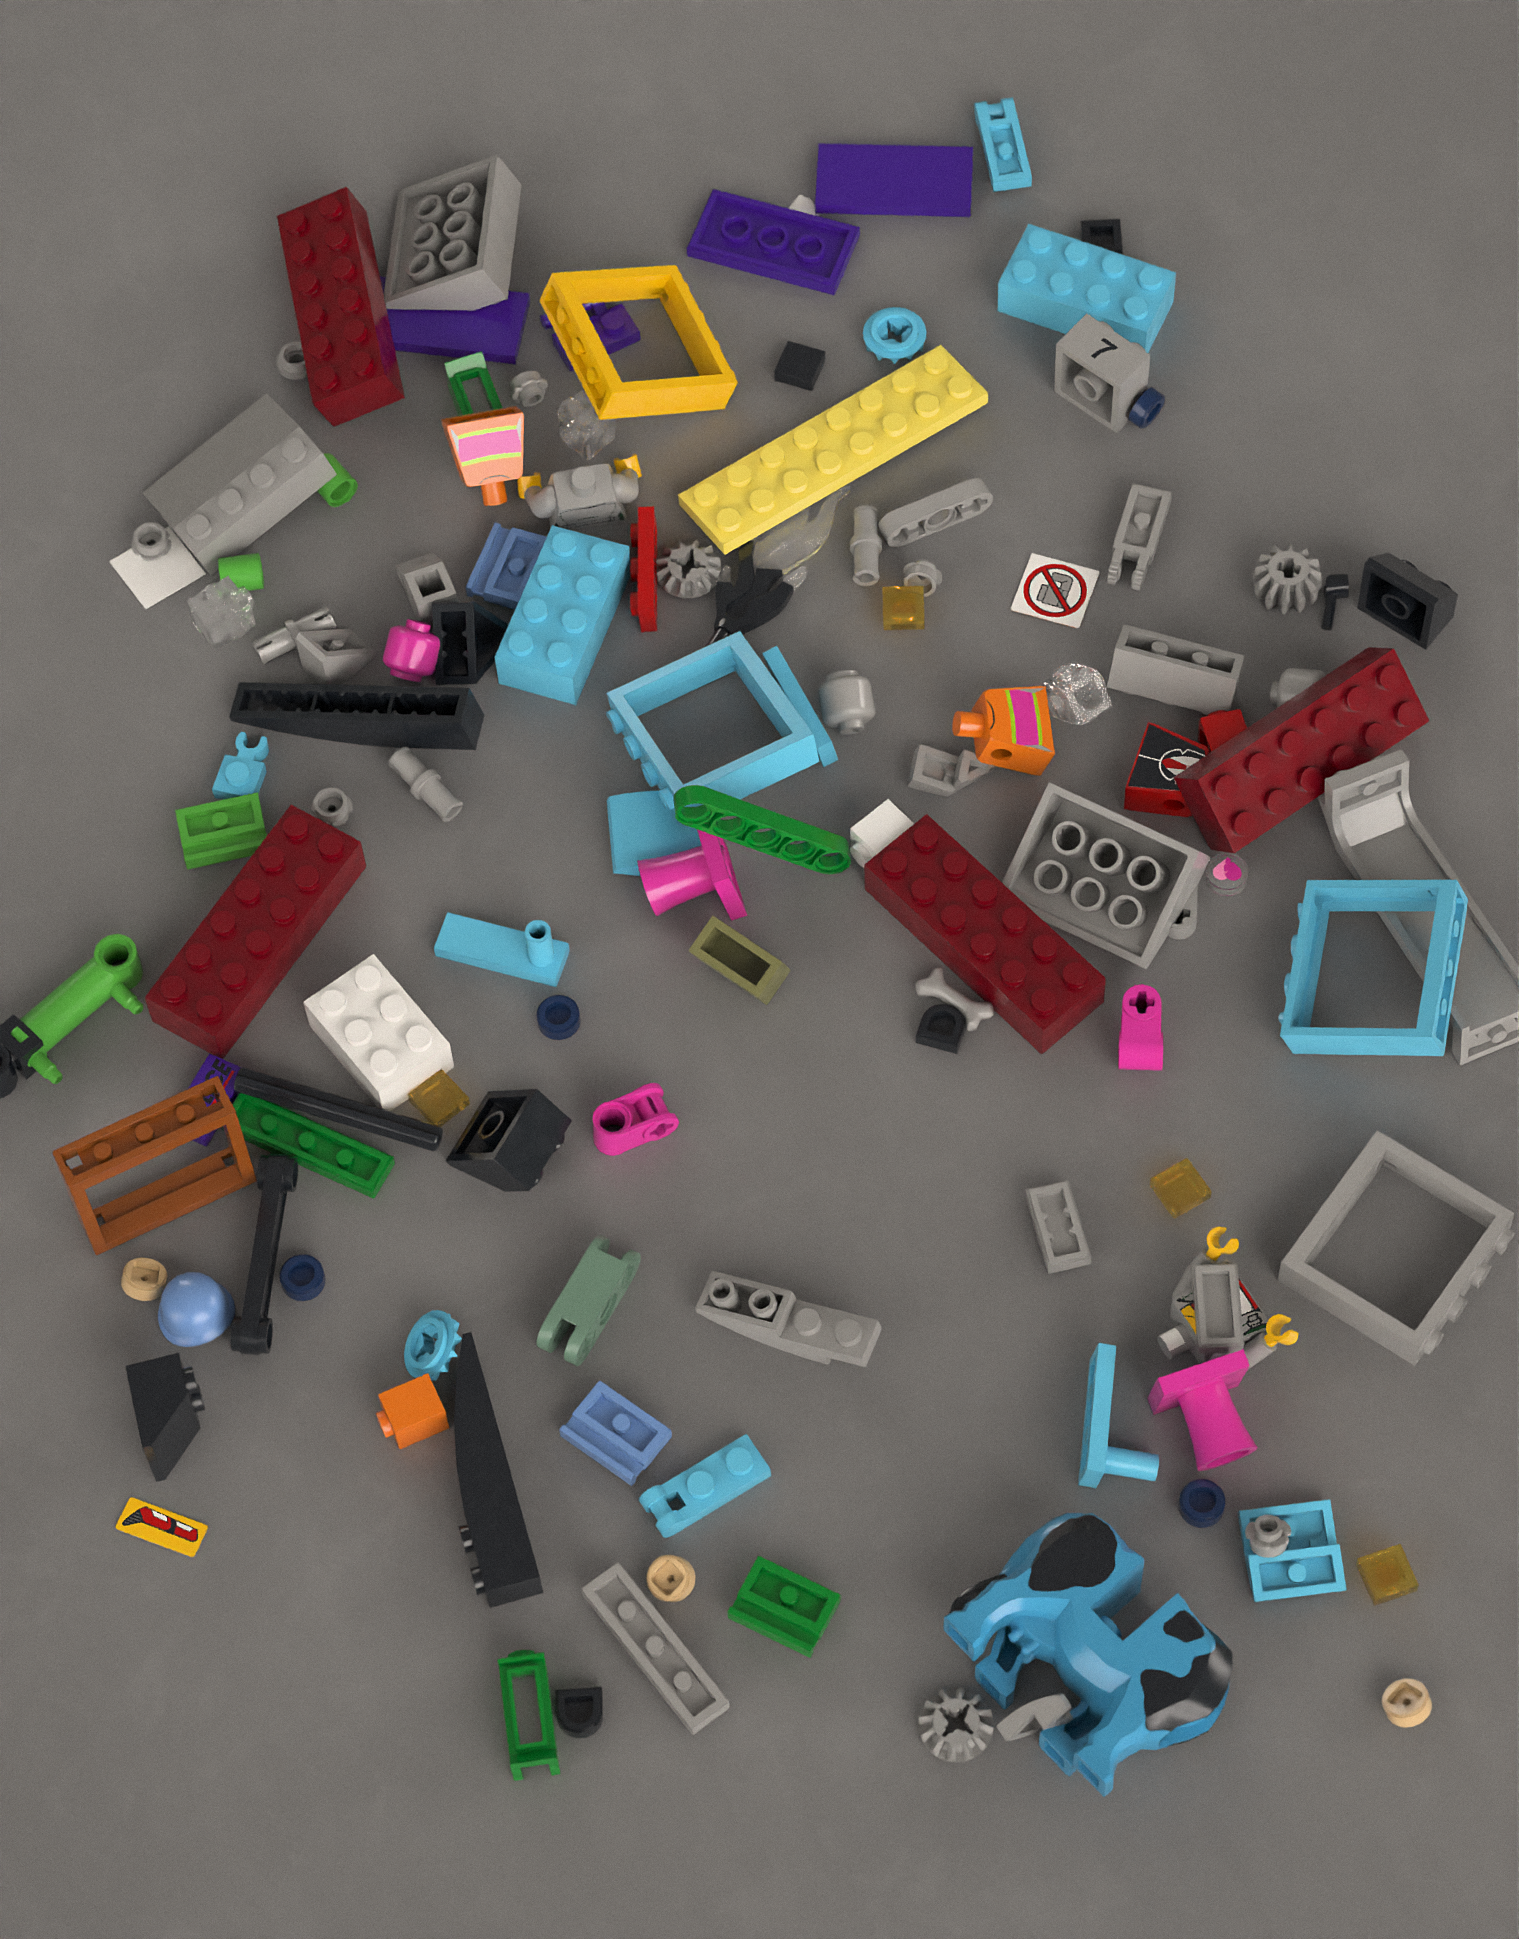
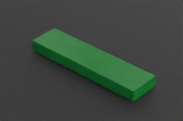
[221,1093,395,1199]

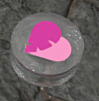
[1205,852,1249,896]

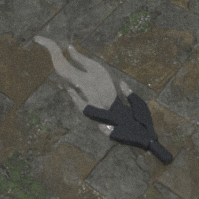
[705,483,850,647]

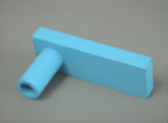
[762,646,838,767]
[434,912,570,987]
[1078,1343,1159,1488]

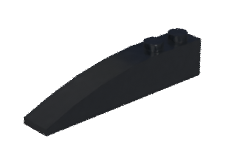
[229,682,485,750]
[454,1332,543,1608]

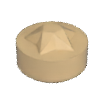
[121,1258,167,1301]
[646,1555,695,1602]
[1382,1678,1432,1727]

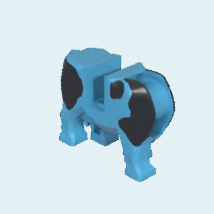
[943,1513,1233,1797]

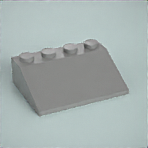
[384,155,522,311]
[142,393,337,576]
[1002,782,1211,969]

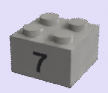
[1054,313,1150,433]

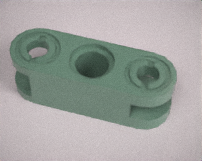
[537,1234,641,1366]

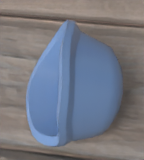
[158,1272,235,1347]

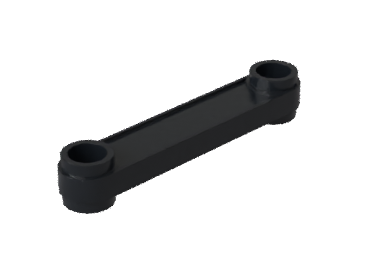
[231,1153,298,1355]

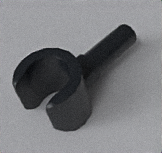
[1321,574,1349,630]

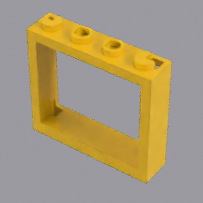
[539,265,738,420]

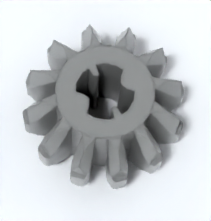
[1252,543,1323,616]

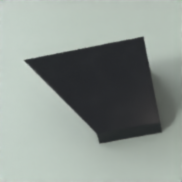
[432,601,509,685]

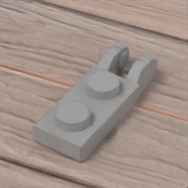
[1107,483,1172,591]

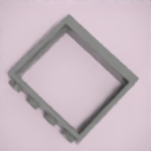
[1278,1130,1515,1366]

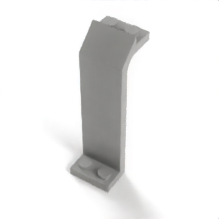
[1318,749,1519,1065]

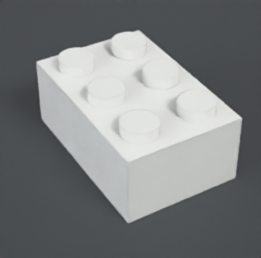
[303,954,454,1111]

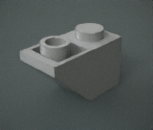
[395,552,458,630]

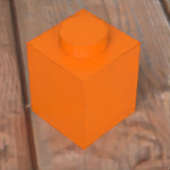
[375,1373,449,1449]

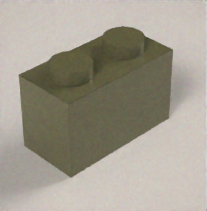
[688,915,791,1005]

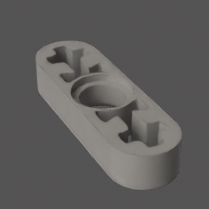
[878,478,993,547]

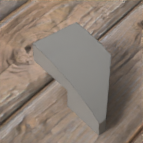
[907,744,996,797]
[996,1693,1073,1742]

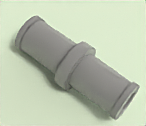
[850,505,882,586]
[252,605,337,665]
[388,747,463,822]

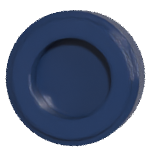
[1129,387,1165,429]
[537,995,581,1040]
[279,1254,326,1301]
[1179,1479,1226,1528]

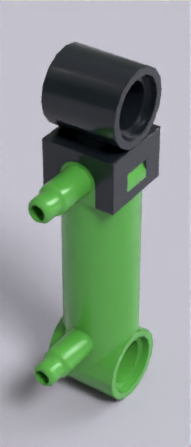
[0,934,143,1098]

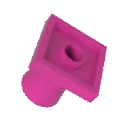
[637,829,747,921]
[1147,1349,1258,1471]

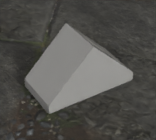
[295,628,377,685]

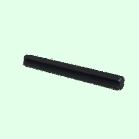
[234,1067,443,1151]

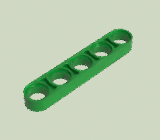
[673,785,851,874]

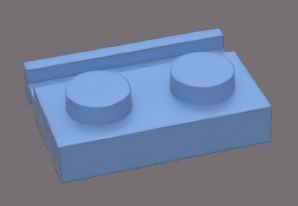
[466,522,547,609]
[559,1380,672,1486]

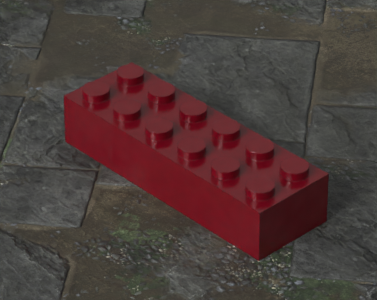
[277,186,405,427]
[1173,647,1430,853]
[144,804,367,1059]
[864,814,1106,1054]

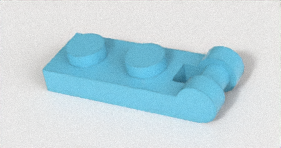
[974,97,1032,192]
[639,1434,771,1538]

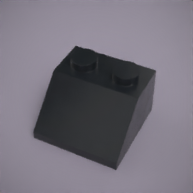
[1357,553,1458,650]
[446,1089,572,1192]
[125,1352,205,1482]

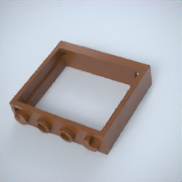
[52,1076,257,1256]

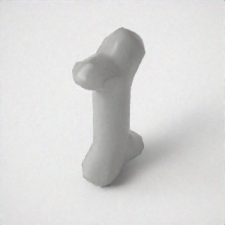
[915,967,994,1032]

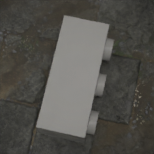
[1107,624,1245,715]

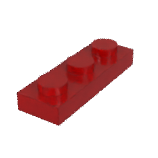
[630,506,658,632]

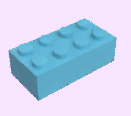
[998,224,1176,353]
[495,525,631,705]

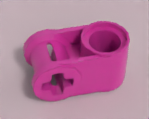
[1118,984,1163,1071]
[592,1083,679,1156]

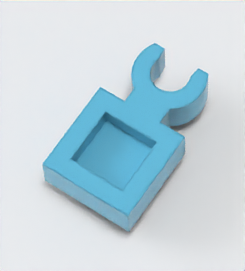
[212,732,269,800]

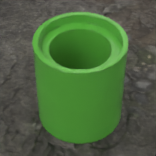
[317,453,358,507]
[218,553,264,594]

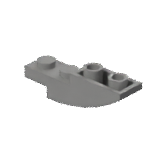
[695,1271,882,1368]

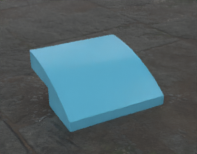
[607,791,701,876]
[1237,1499,1347,1602]

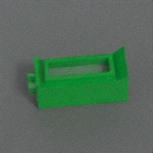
[444,351,503,416]
[497,1649,561,1781]

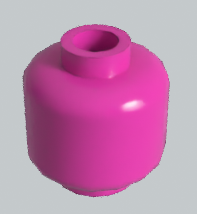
[383,619,440,682]

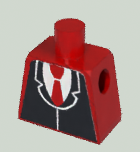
[1124,722,1210,817]

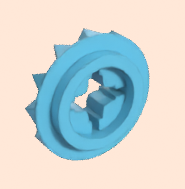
[863,307,926,364]
[404,1310,462,1381]

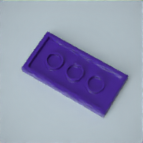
[815,143,973,217]
[686,189,860,296]
[380,276,530,364]

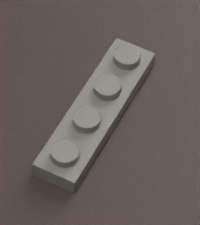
[581,1562,730,1735]

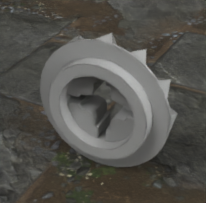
[656,539,721,598]
[918,1687,994,1762]

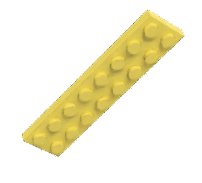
[678,345,988,555]

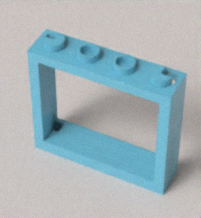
[606,631,819,826]
[1278,880,1468,1056]

